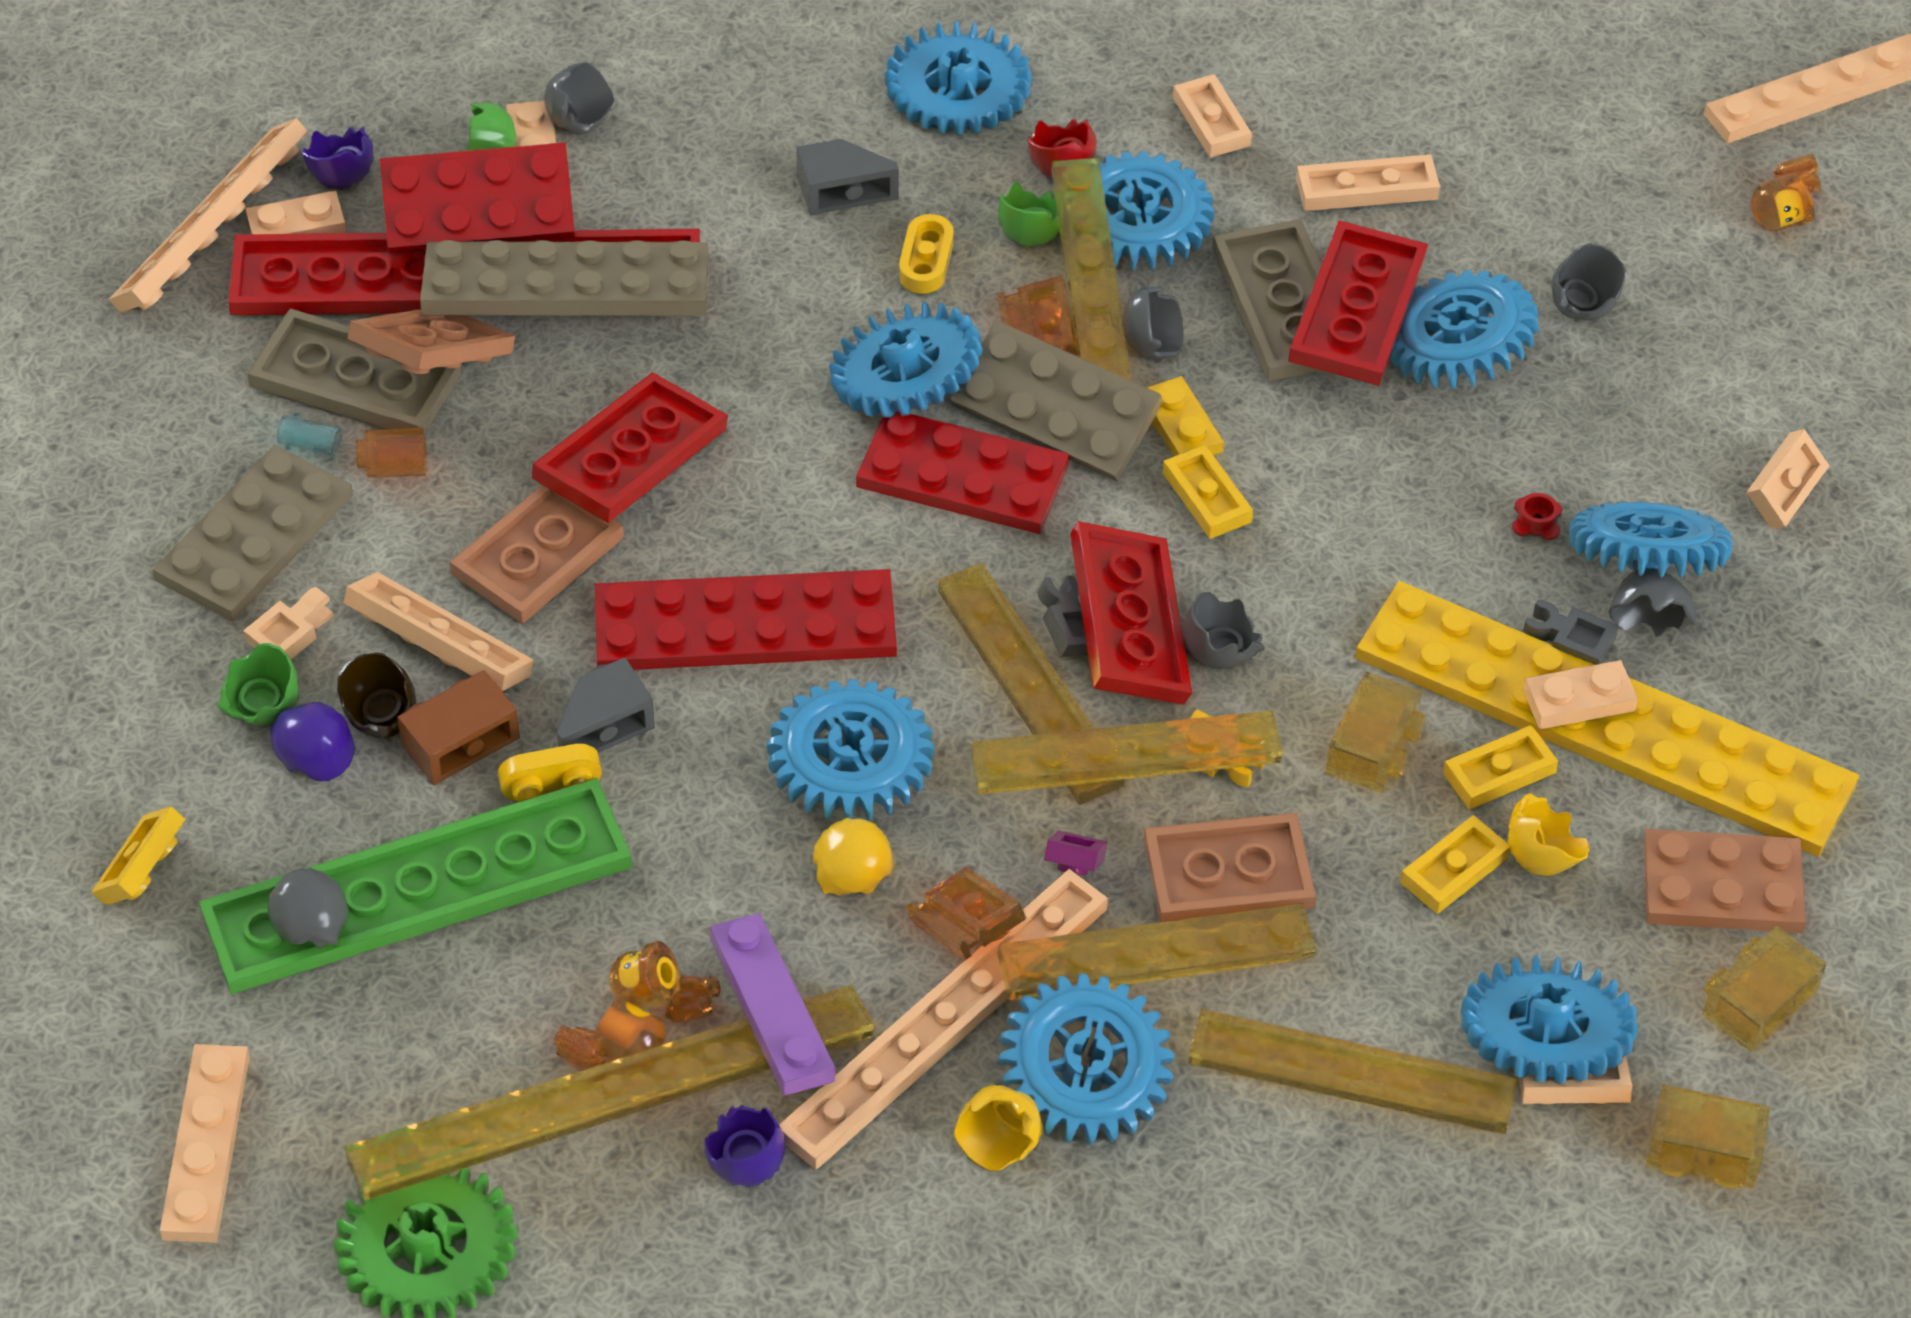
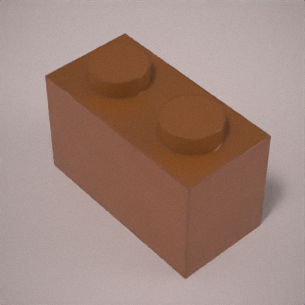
[397,670,520,785]

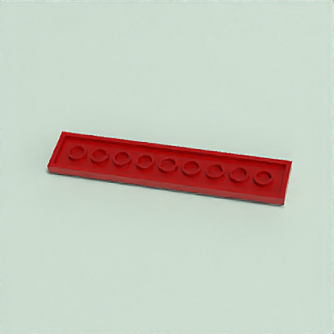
[228,228,700,316]

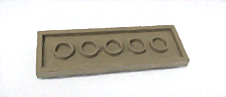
[420,240,708,316]

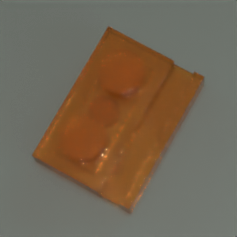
[997,275,1079,356]
[906,867,1027,960]

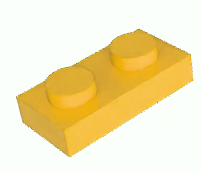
[1147,376,1224,456]
[1162,444,1253,539]
[1443,725,1559,810]
[91,806,186,905]
[1400,815,1510,915]

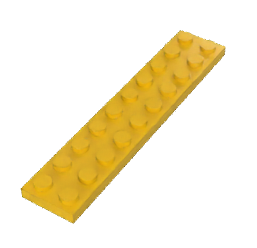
[1355,580,1860,857]

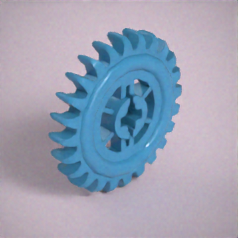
[884,20,1032,135]
[1063,151,1215,271]
[1390,270,1539,389]
[829,301,983,417]
[1569,501,1733,578]
[767,679,935,821]
[1461,955,1638,1084]
[998,973,1175,1146]

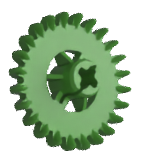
[334,1156,518,1318]

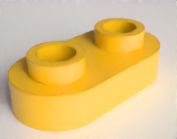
[899,214,954,294]
[498,744,602,802]

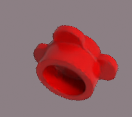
[1512,493,1563,540]

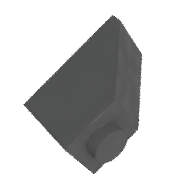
[796,139,899,215]
[557,657,655,753]

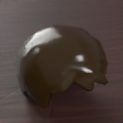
[337,652,416,739]

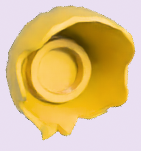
[1508,793,1590,876]
[812,818,895,896]
[953,1085,1042,1172]

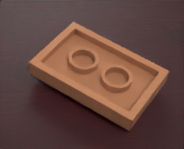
[347,309,515,374]
[450,485,624,625]
[1144,813,1316,925]
[1643,829,1806,933]

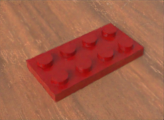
[380,142,575,253]
[1288,220,1428,386]
[531,372,728,523]
[856,411,1069,534]
[1070,521,1192,705]

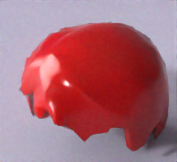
[1027,119,1097,181]

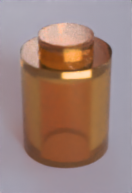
[356,428,427,478]

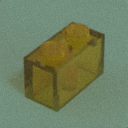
[1326,671,1426,794]
[1702,926,1827,1053]
[1646,1084,1770,1188]

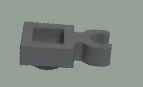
[1037,576,1088,657]
[1523,600,1619,665]

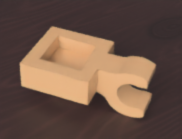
[243,587,334,660]

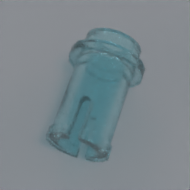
[277,413,342,457]

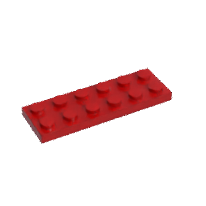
[595,569,897,670]

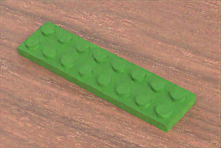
[199,778,632,995]

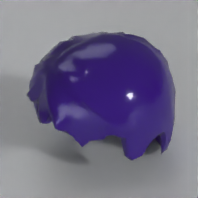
[302,127,374,190]
[270,702,355,781]
[704,1104,785,1187]

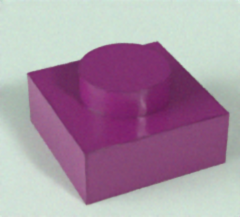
[1044,830,1108,875]

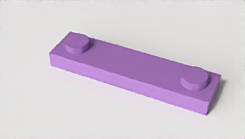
[710,913,835,1096]

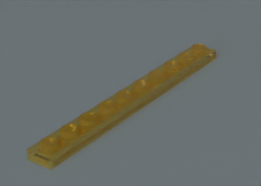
[345,985,874,1201]

